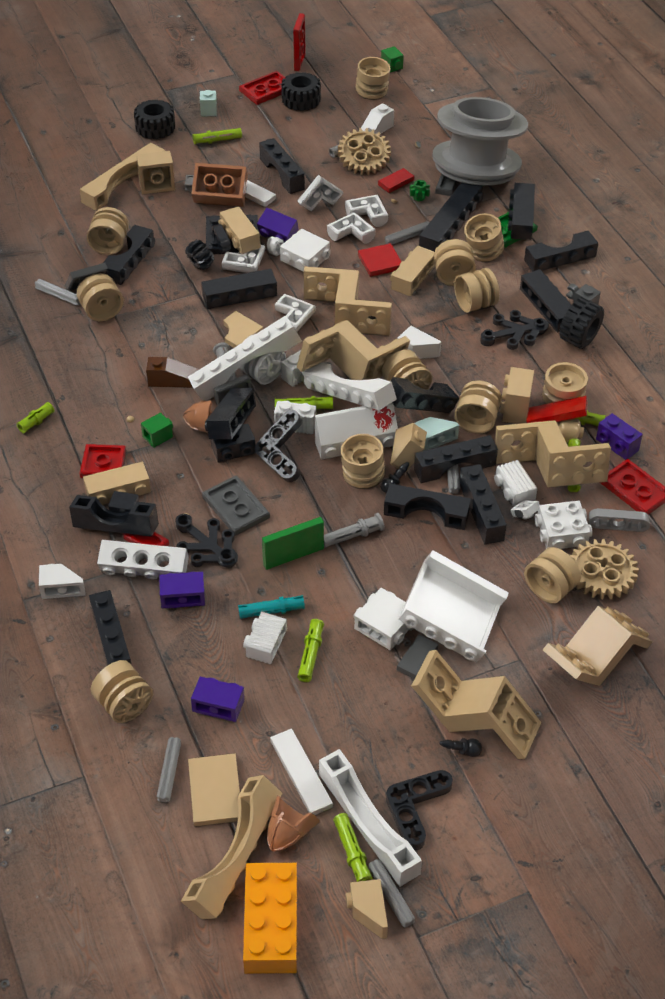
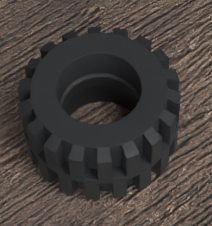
[281,72,321,111]
[134,100,176,139]
[559,297,604,349]

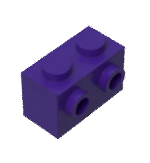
[257,208,299,243]
[596,413,643,460]
[159,572,205,609]
[191,676,245,722]

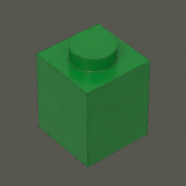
[381,46,404,72]
[141,413,173,448]

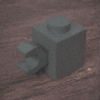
[566,283,601,304]

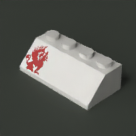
[315,403,398,460]

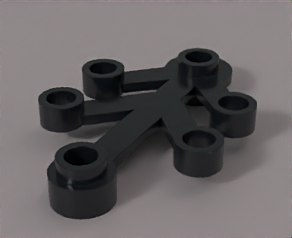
[480,310,549,350]
[175,514,238,567]

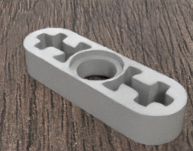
[589,508,650,532]

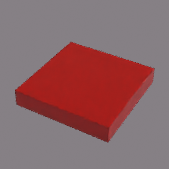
[358,243,402,277]
[80,444,126,478]

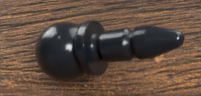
[380,462,409,493]
[439,738,482,757]

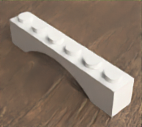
[188,316,302,401]
[302,362,397,411]
[319,749,422,887]

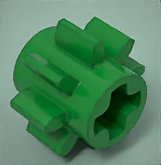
[410,180,430,201]

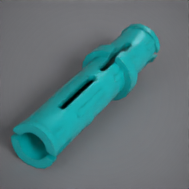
[238,595,305,619]

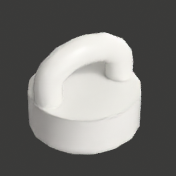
[267,236,284,256]

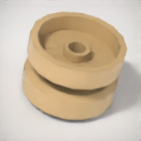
[434,239,476,286]
[77,273,124,321]
[542,362,588,404]
[524,547,581,603]

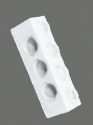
[97,540,189,579]

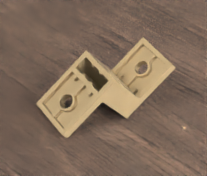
[304,266,392,335]
[297,320,410,380]
[495,420,611,487]
[543,606,653,686]
[411,650,541,759]

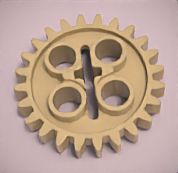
[338,128,391,175]
[570,539,639,599]

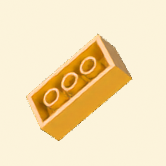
[243,863,297,974]

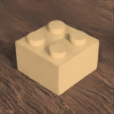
[137,151,175,194]
[500,367,534,424]

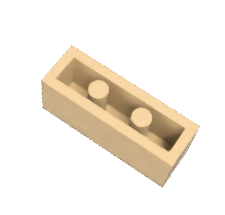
[218,206,261,254]
[390,246,435,296]
[83,461,151,505]

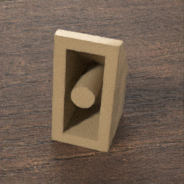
[390,423,427,472]
[345,879,388,939]

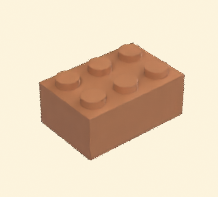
[191,163,248,207]

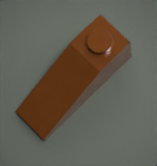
[146,357,200,388]

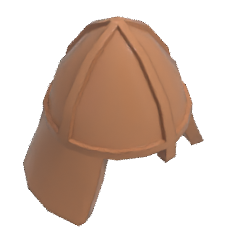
[183,400,212,433]
[267,795,320,851]

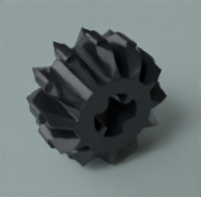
[185,239,215,270]

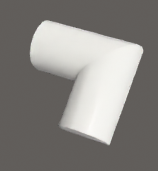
[298,175,344,212]
[345,195,388,227]
[327,212,376,244]
[222,245,265,273]
[275,294,316,332]

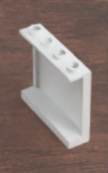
[398,550,508,663]

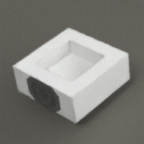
[511,500,540,519]

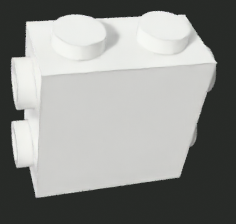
[280,229,330,272]
[535,501,592,549]
[354,588,414,650]

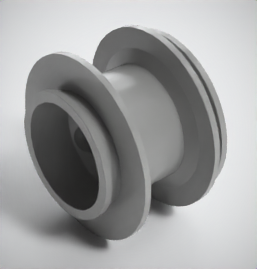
[432,97,528,185]

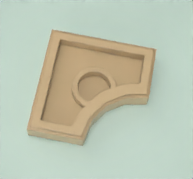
[223,311,263,348]

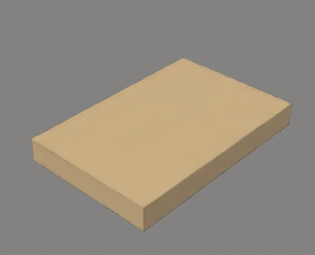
[188,753,240,826]

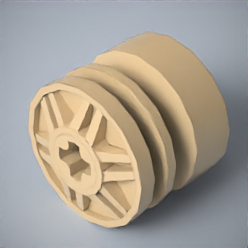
[356,57,390,99]
[87,207,129,255]
[464,213,504,262]
[454,268,500,313]
[382,350,432,390]
[455,380,502,433]
[341,434,385,488]
[90,660,153,723]

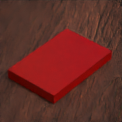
[293,13,306,71]
[239,71,285,105]
[526,396,588,423]
[599,459,665,515]

